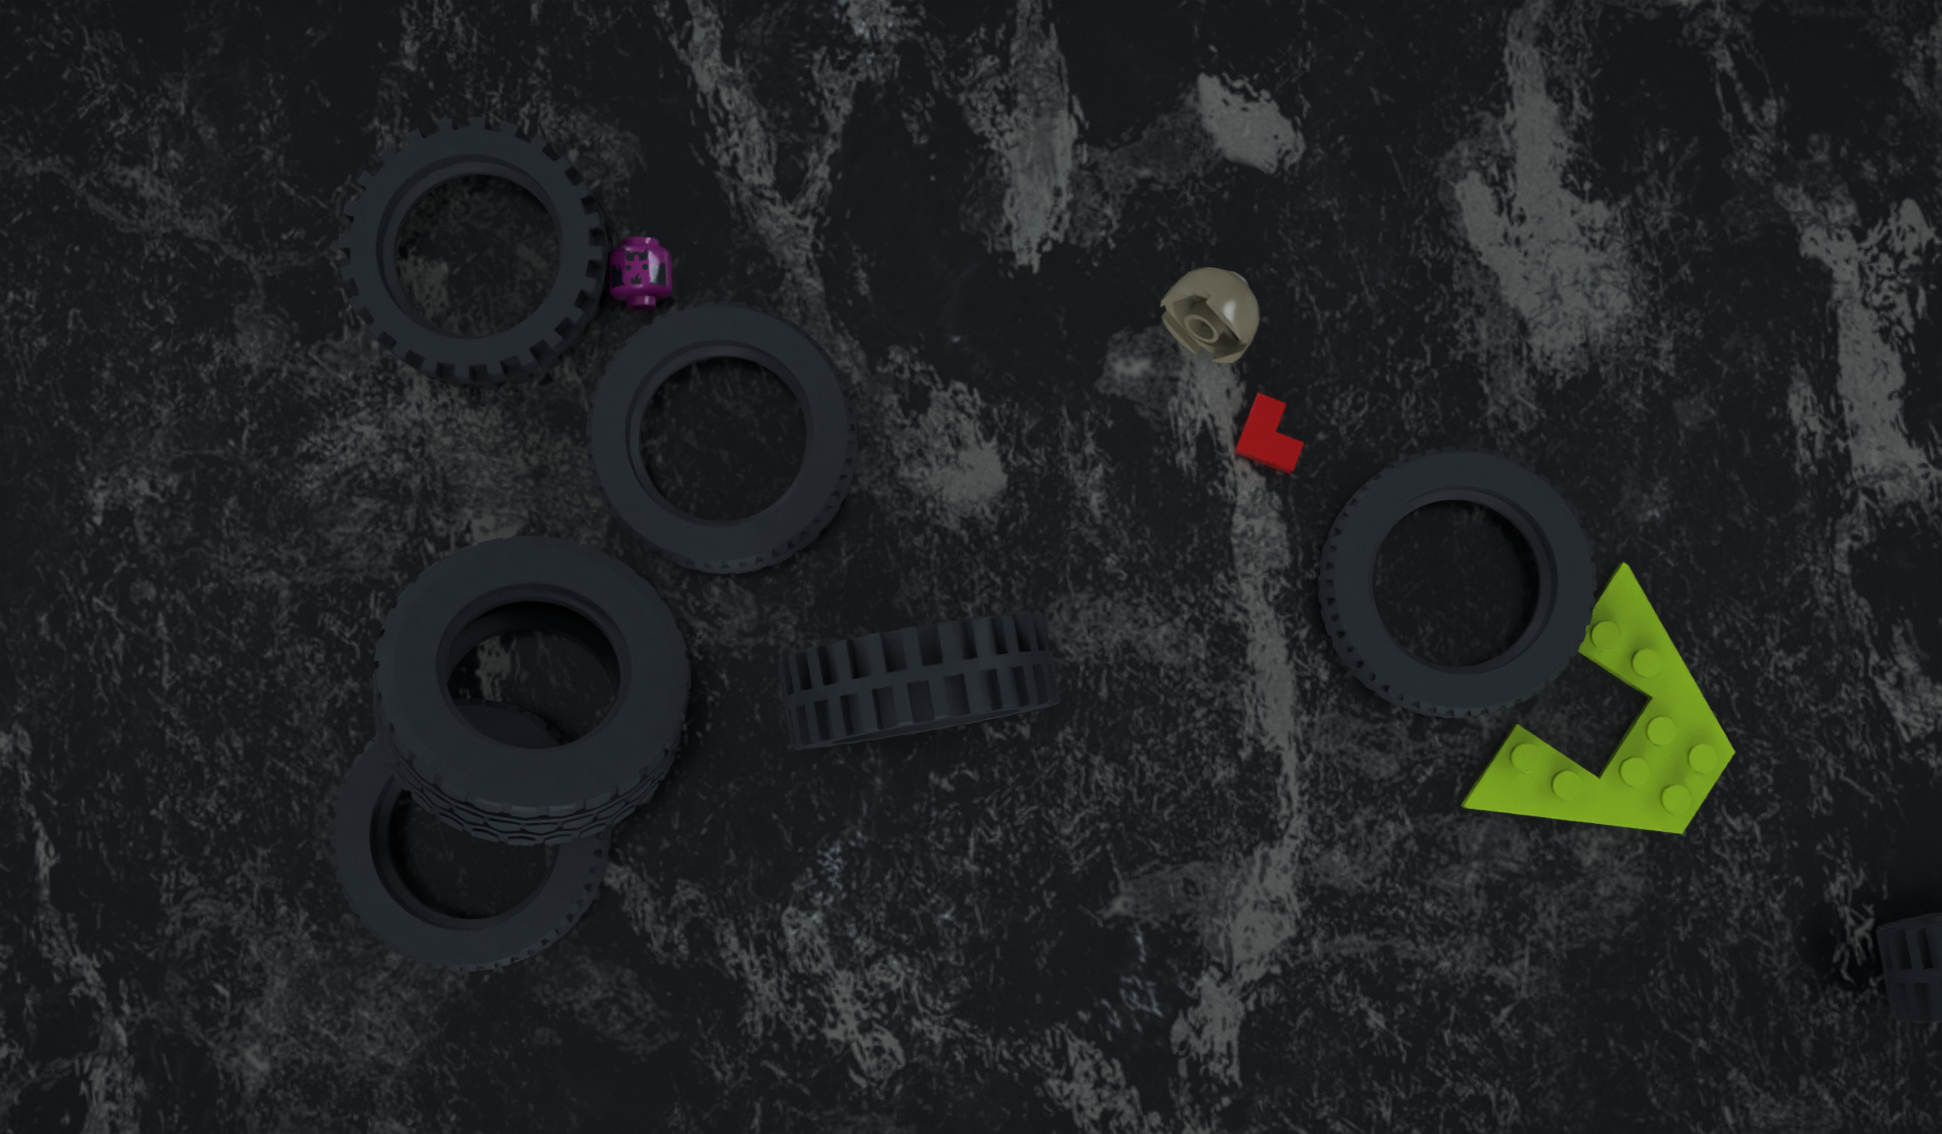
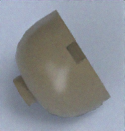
[1160,267,1260,363]

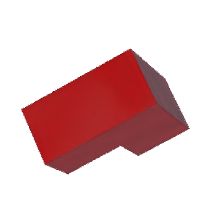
[1234,393,1304,474]

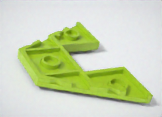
[1461,562,1735,834]

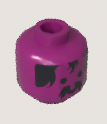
[609,237,672,311]

